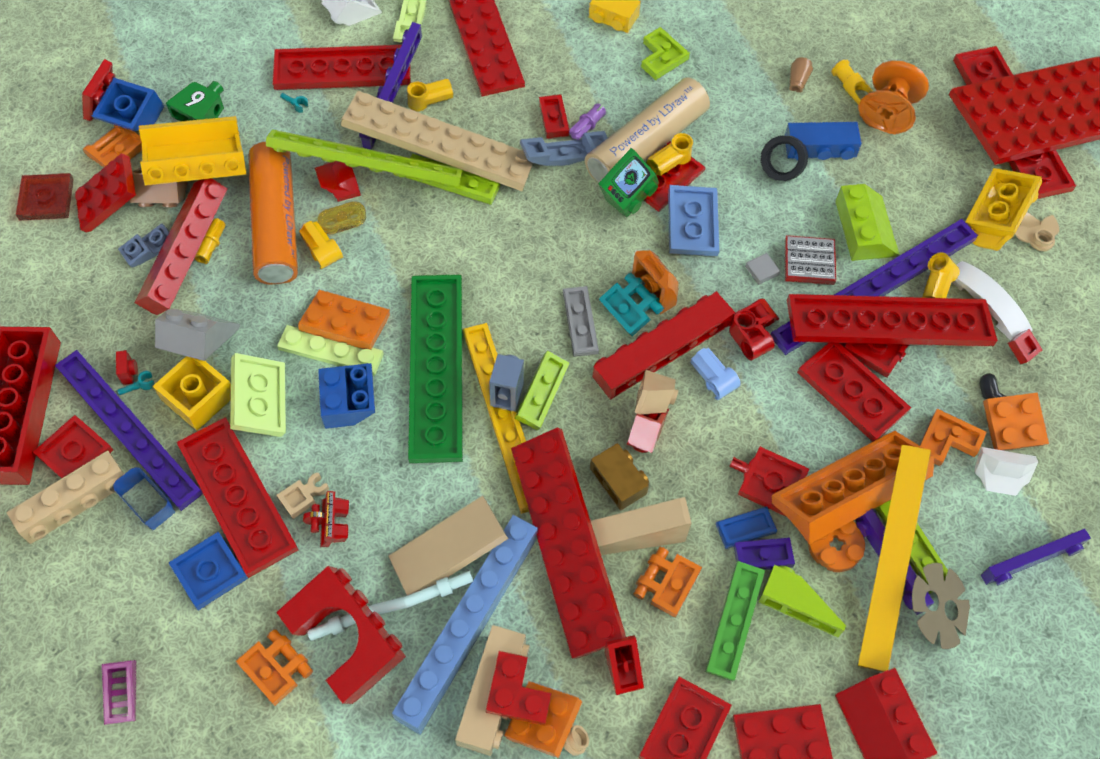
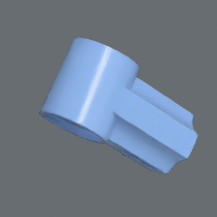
[690,348,741,400]

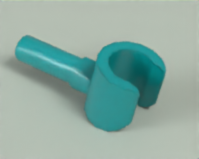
[280,93,308,113]
[117,371,154,395]

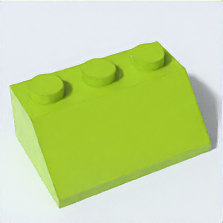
[835,184,900,261]

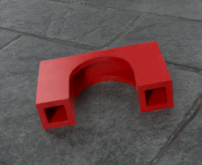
[276,566,406,704]

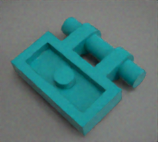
[599,272,664,336]

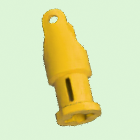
[831,59,873,105]

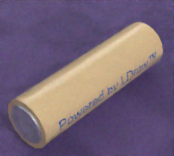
[585,77,710,183]

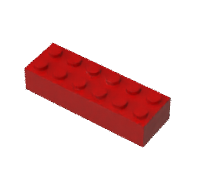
[0,326,61,485]

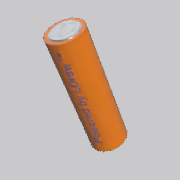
[248,142,298,285]

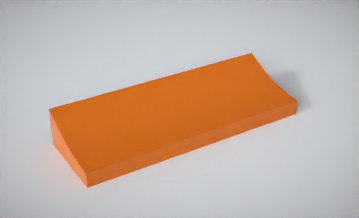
[772,430,935,545]

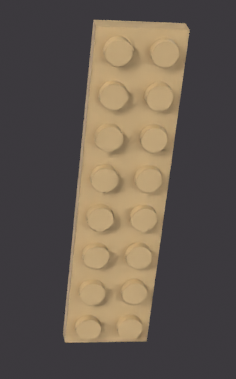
[341,91,533,191]

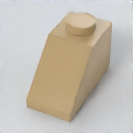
[634,370,678,414]

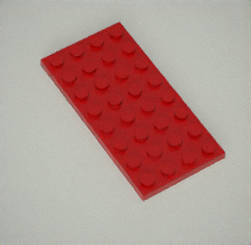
[948,56,1100,165]

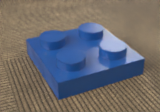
[168,532,248,611]

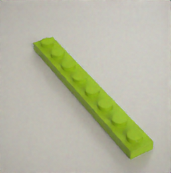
[266,129,463,187]

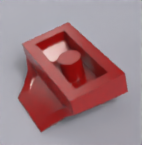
[314,161,361,202]

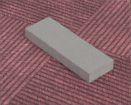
[563,286,599,357]

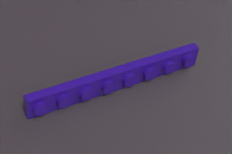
[55,350,203,511]

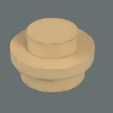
[563,725,589,756]

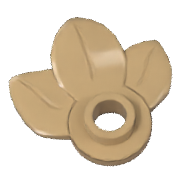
[1014,212,1059,251]

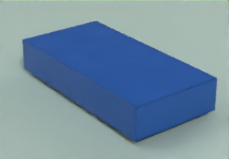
[715,506,777,549]

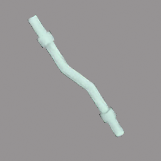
[307,571,474,641]

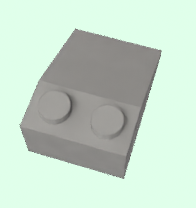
[155,309,240,361]

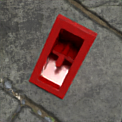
[604,635,644,695]

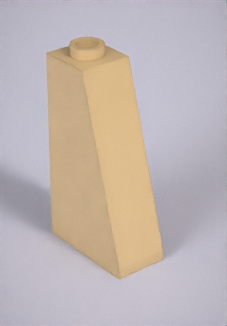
[591,497,692,555]

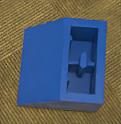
[318,363,375,429]

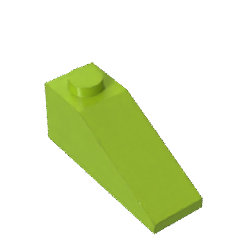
[758,565,846,637]

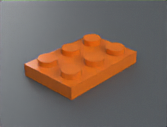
[298,290,390,350]

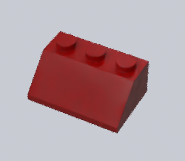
[835,668,938,759]

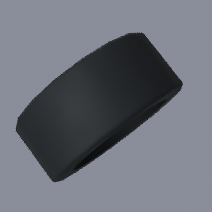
[760,135,808,181]

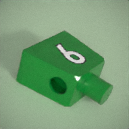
[166,81,224,122]

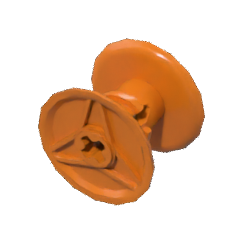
[858,60,929,134]

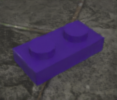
[734,537,795,570]

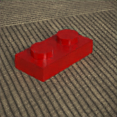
[539,94,569,139]

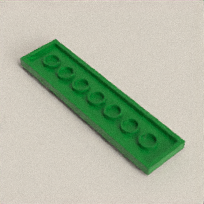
[408,275,463,463]

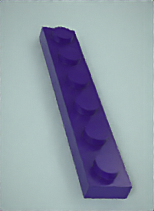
[359,22,422,150]

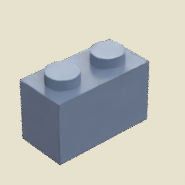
[489,354,524,412]

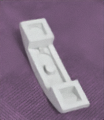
[952,261,1033,340]

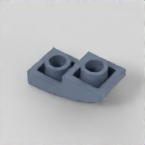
[118,223,170,267]

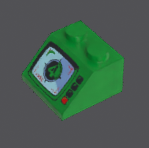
[598,148,659,217]

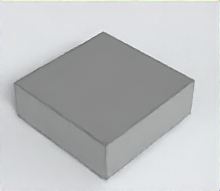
[745,253,780,285]

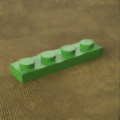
[705,561,765,682]

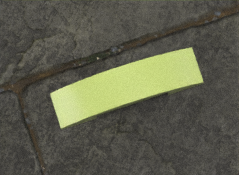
[393,0,427,42]

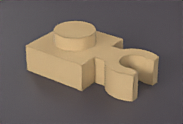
[276,473,329,519]

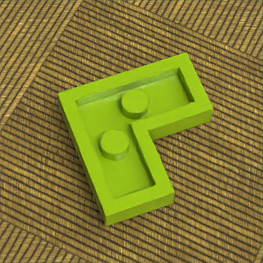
[641,27,690,80]

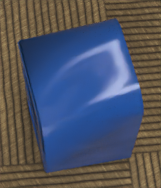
[113,467,176,531]

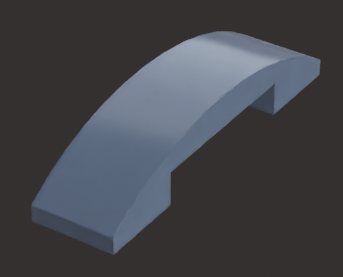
[520,131,608,166]

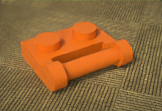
[83,125,142,168]

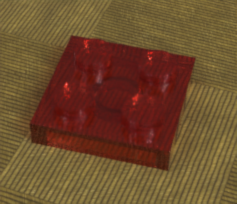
[16,173,74,221]

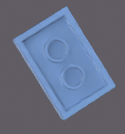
[668,185,719,256]

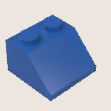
[92,78,165,131]

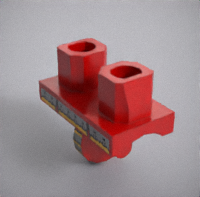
[303,491,349,547]

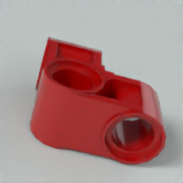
[729,298,779,361]

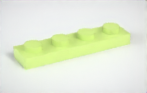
[277,325,384,376]

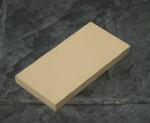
[388,495,508,595]

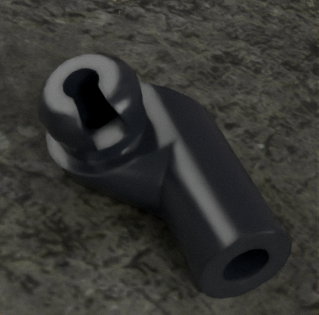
[979,373,1006,399]

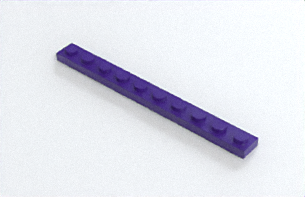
[771,219,978,355]

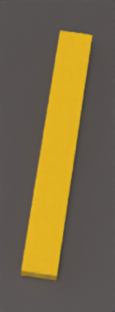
[462,323,529,514]
[858,445,931,672]

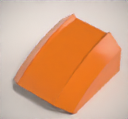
[632,250,679,315]

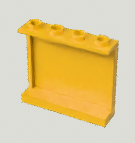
[139,116,246,186]

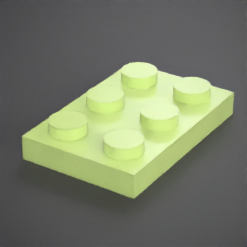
[230,353,286,437]

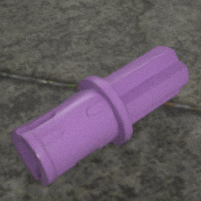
[569,103,606,140]

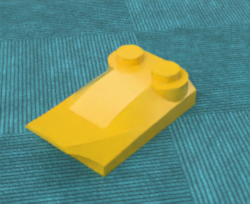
[965,168,1042,251]

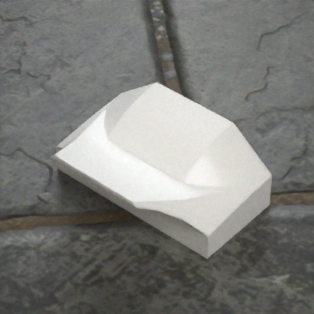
[975,447,1038,496]

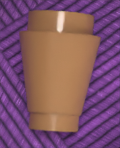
[789,57,813,93]

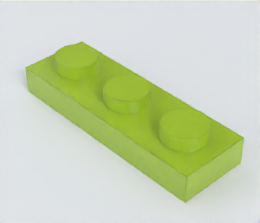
[515,350,569,430]

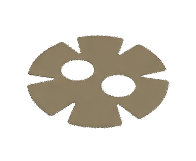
[912,563,970,649]

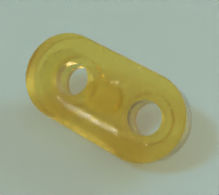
[318,201,367,234]

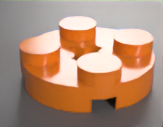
[808,521,865,572]

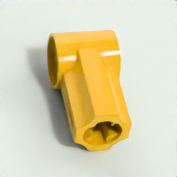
[407,79,453,112]
[647,133,693,176]
[299,221,343,269]
[922,252,960,298]

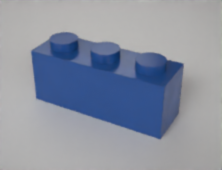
[784,122,862,160]

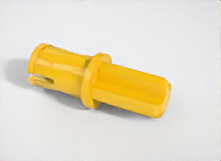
[195,218,226,264]

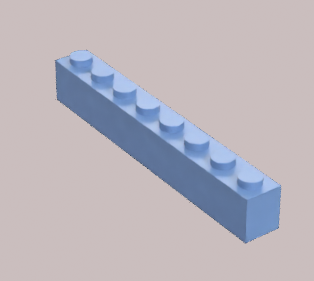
[392,515,538,735]

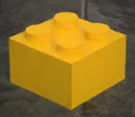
[153,356,231,431]

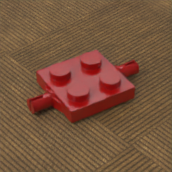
[729,446,809,517]

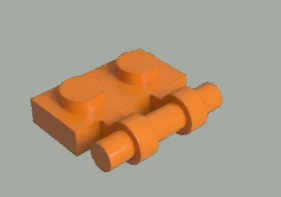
[633,547,702,618]
[236,629,313,706]

